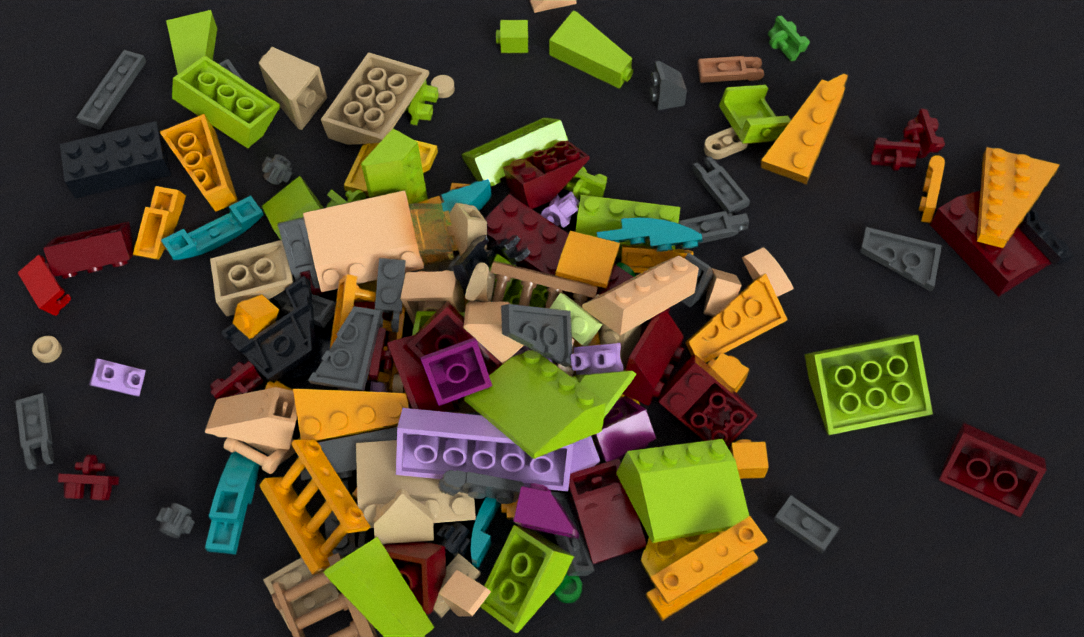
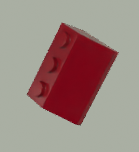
[43,221,133,279]
[407,301,503,403]
[622,310,684,406]
[387,335,461,413]
[939,423,1047,517]

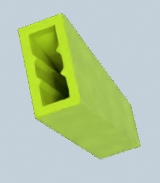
[166,10,217,74]
[549,10,633,89]
[323,537,434,637]

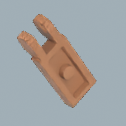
[697,56,764,83]

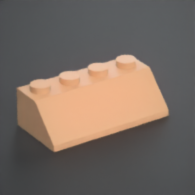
[582,256,699,336]

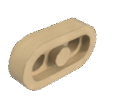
[704,127,748,159]

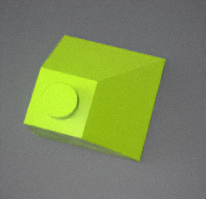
[572,370,637,418]

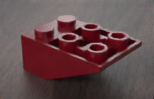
[503,140,590,209]
[659,354,758,447]
[567,458,647,564]

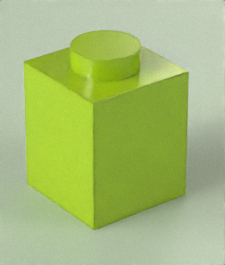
[496,20,528,53]

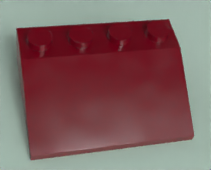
[930,191,1052,297]

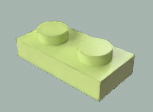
[550,293,603,346]

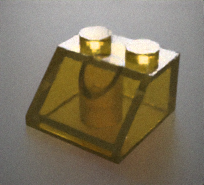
[408,203,458,265]

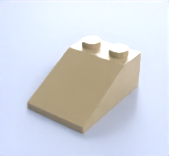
[210,240,294,316]

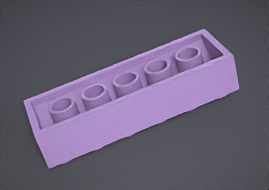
[396,408,574,491]

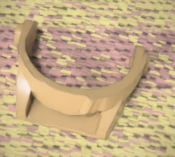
[465,263,495,302]

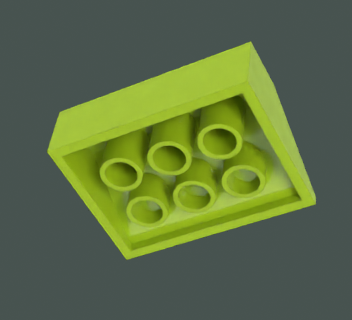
[804,335,933,435]
[464,350,606,459]
[616,439,749,543]

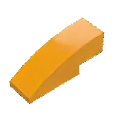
[133,186,186,260]

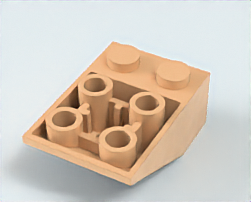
[205,387,297,450]

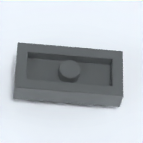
[774,495,839,554]

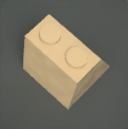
[259,47,327,130]

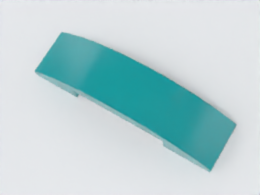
[161,196,263,260]
[471,497,501,569]

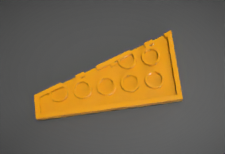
[977,147,1059,248]

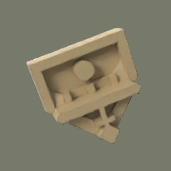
[374,488,434,544]

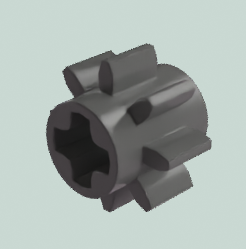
[261,154,293,185]
[156,503,195,538]

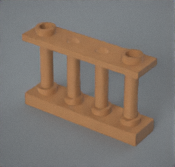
[490,261,597,309]
[272,553,378,637]

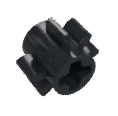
[436,521,471,558]

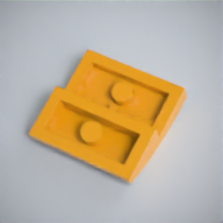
[555,231,620,288]

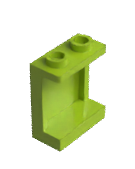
[719,85,791,144]

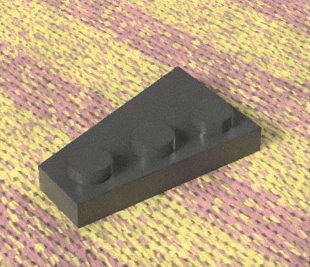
[860,227,942,292]
[501,304,572,367]
[308,306,382,391]

